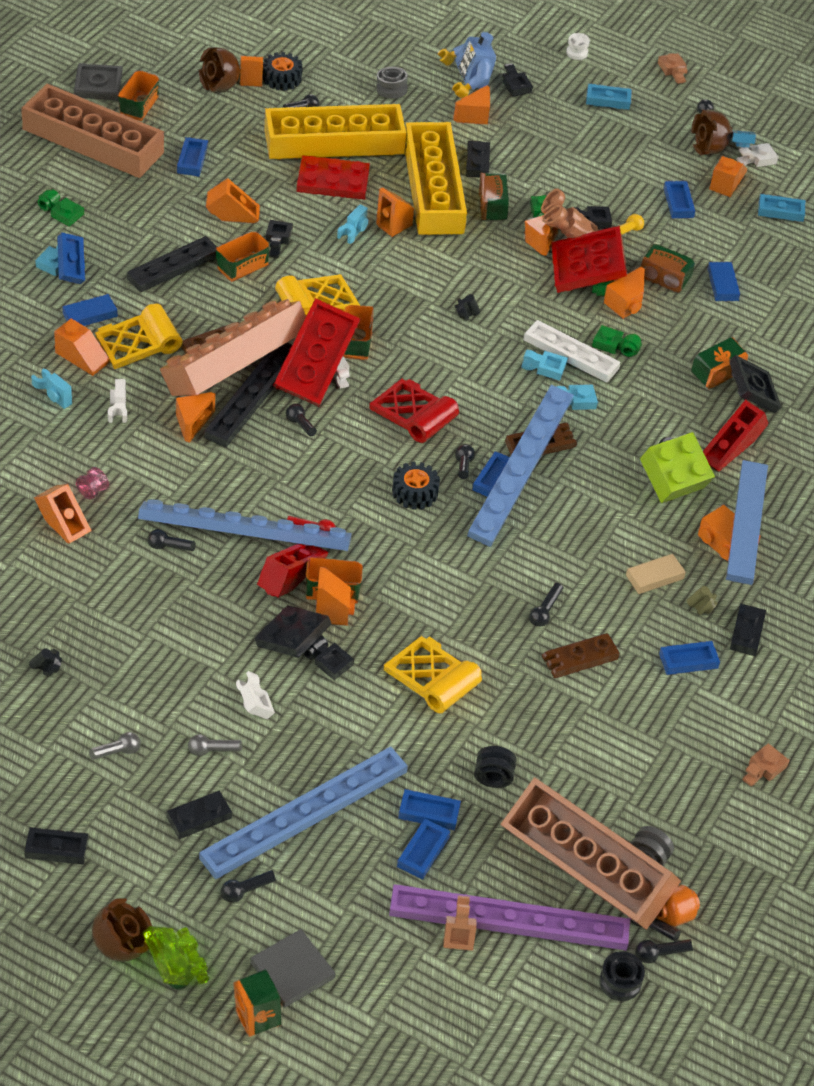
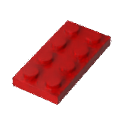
[274,298,360,407]

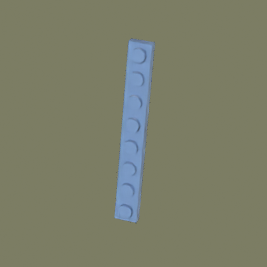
[467,385,574,547]
[138,499,352,551]
[199,746,408,880]

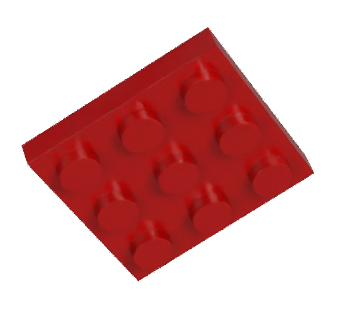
[551,226,627,293]

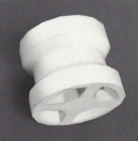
[566,33,590,60]

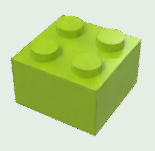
[640,432,715,504]

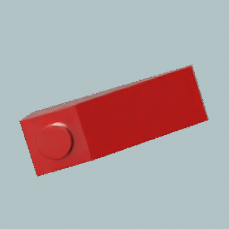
[703,399,769,472]
[257,544,328,597]

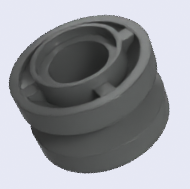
[377,67,408,98]
[630,826,674,866]

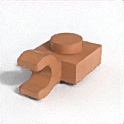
[658,53,688,84]
[742,743,790,786]
[443,895,477,951]

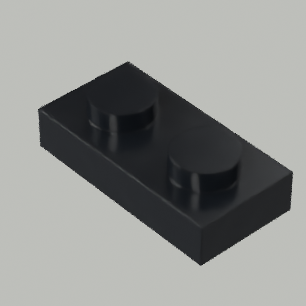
[466,140,490,178]
[729,603,766,656]
[167,790,232,839]
[24,827,89,865]

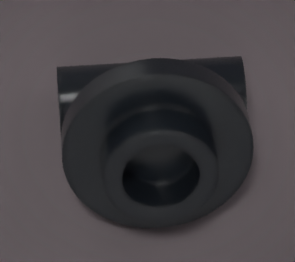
[454,294,480,321]
[29,648,62,677]

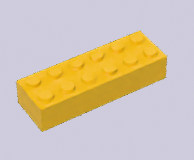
[264,104,406,159]
[405,122,467,235]

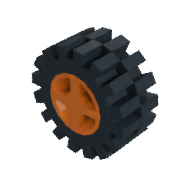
[262,52,303,91]
[392,462,440,510]

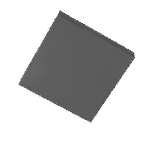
[74,63,123,101]
[250,929,336,1008]

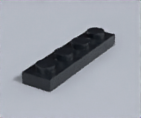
[127,236,217,293]

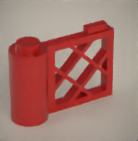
[369,379,459,443]

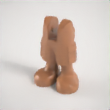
[541,188,598,238]

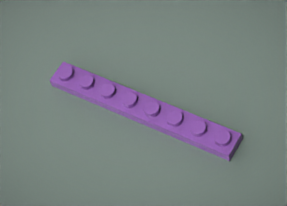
[389,884,630,951]

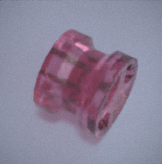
[75,467,109,500]

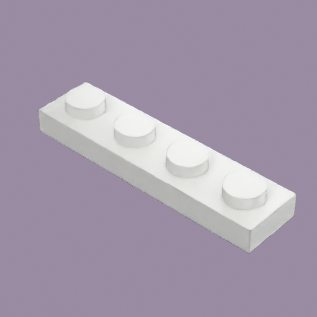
[524,320,620,383]

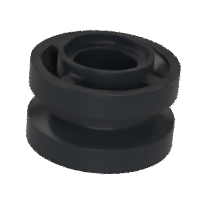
[474,746,517,788]
[599,951,645,1001]

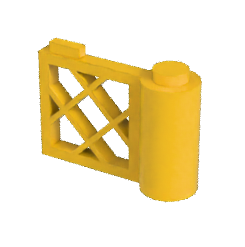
[275,274,360,316]
[95,304,183,370]
[384,636,482,714]

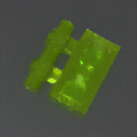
[143,926,210,985]

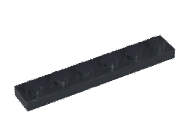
[204,342,292,448]

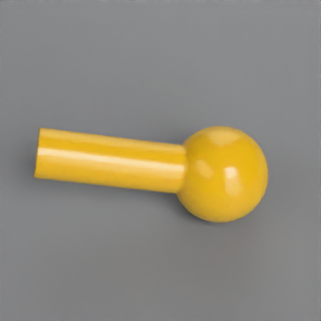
[620,214,644,235]

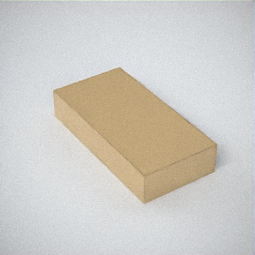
[626,554,686,594]

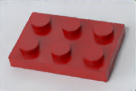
[296,155,370,200]

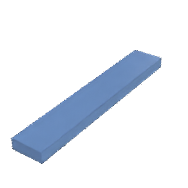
[726,460,768,585]

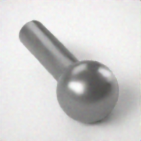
[89,732,141,760]
[188,734,242,756]

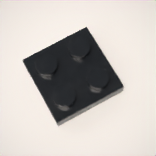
[729,355,781,413]
[254,605,331,658]

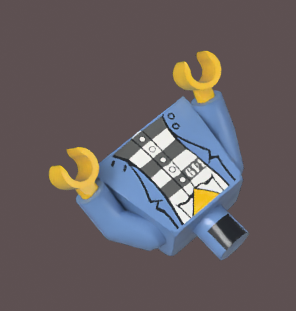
[438,32,496,99]

